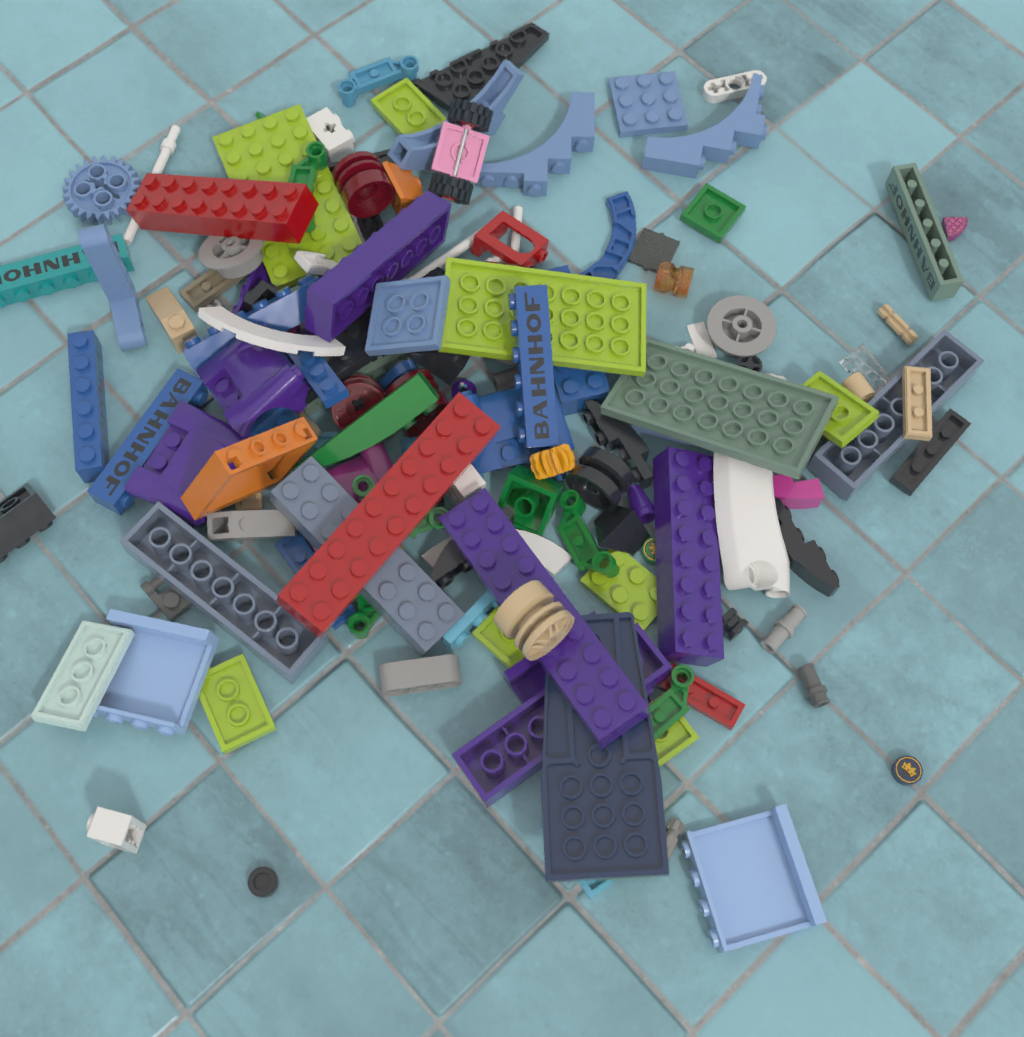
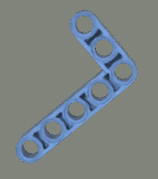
[77,224,148,351]

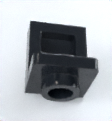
[243,280,280,313]

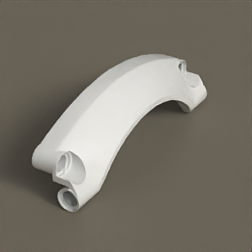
[713,373,790,598]

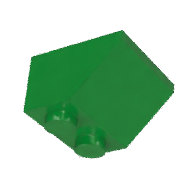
[497,465,565,537]

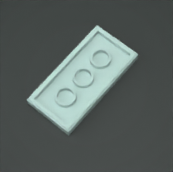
[30,620,135,732]

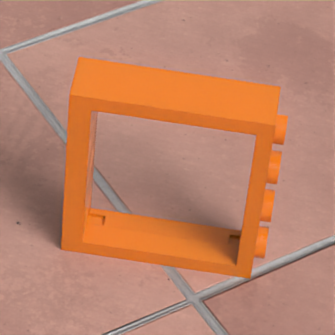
[181,416,318,520]

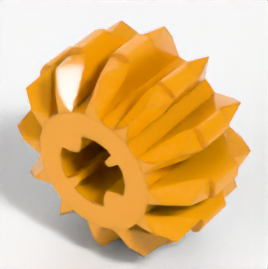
[529,444,576,480]

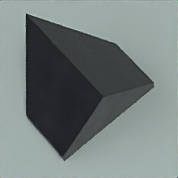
[593,505,651,556]

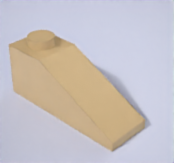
[145,287,197,355]

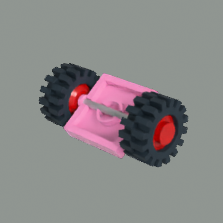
[428,99,493,205]

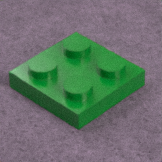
[680,183,746,244]

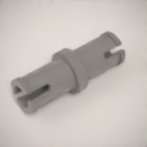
[760,604,807,654]

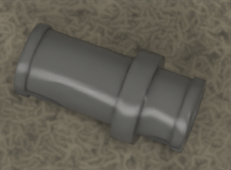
[797,663,830,709]

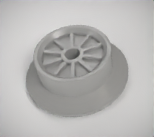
[198,235,265,279]
[707,295,777,358]

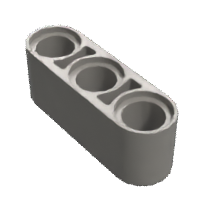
[378,654,462,696]

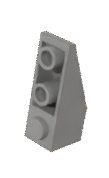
[207,509,297,543]

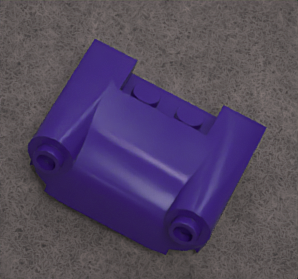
[196,323,310,439]
[124,400,245,528]

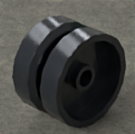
[566,447,634,512]

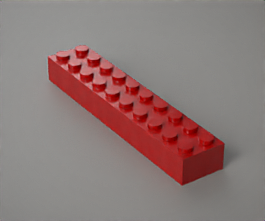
[276,392,501,639]

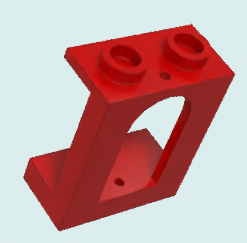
[471,210,549,268]

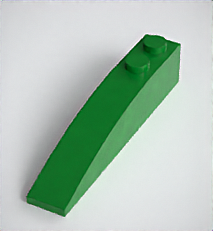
[292,371,440,471]

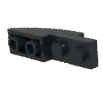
[582,399,654,490]
[775,498,840,597]
[430,506,515,589]

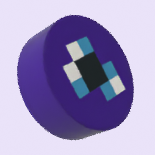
[451,380,477,399]

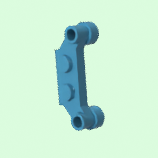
[338,55,419,107]

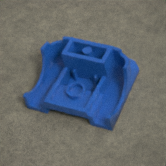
[461,387,575,474]

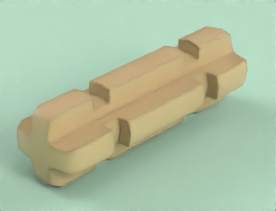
[878,304,919,345]

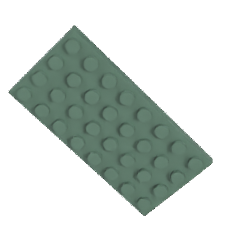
[600,338,839,480]

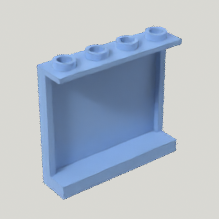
[93,609,220,737]
[680,804,827,953]

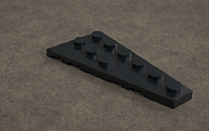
[412,22,549,111]

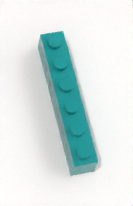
[0,233,135,308]

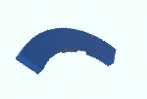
[579,191,636,279]

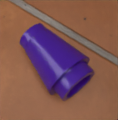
[626,484,654,524]

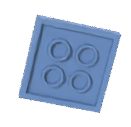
[608,71,688,138]
[365,275,451,356]

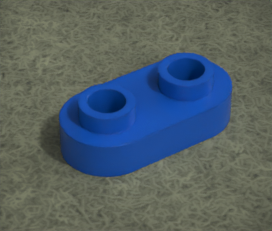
[379,359,418,392]

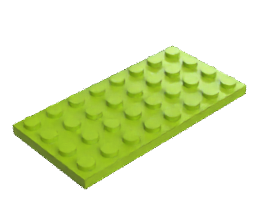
[212,104,363,289]
[438,257,646,377]

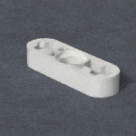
[702,70,767,104]

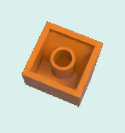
[382,161,423,215]

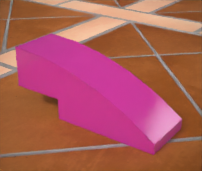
[773,474,824,509]

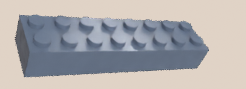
[807,329,984,502]
[269,456,465,657]
[120,501,329,685]

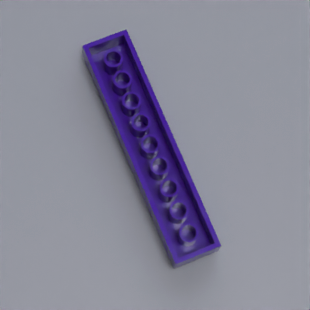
[439,487,650,749]

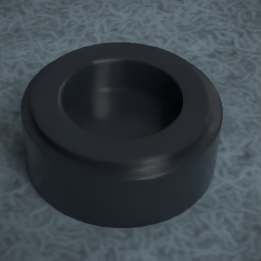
[248,866,279,898]

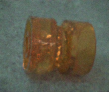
[653,260,695,299]

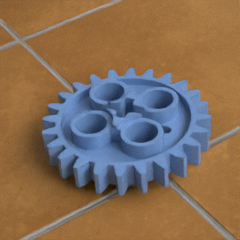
[62,155,141,225]

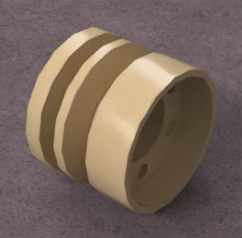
[494,580,575,661]

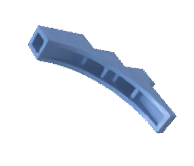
[387,60,524,171]
[642,74,768,179]
[477,92,595,197]

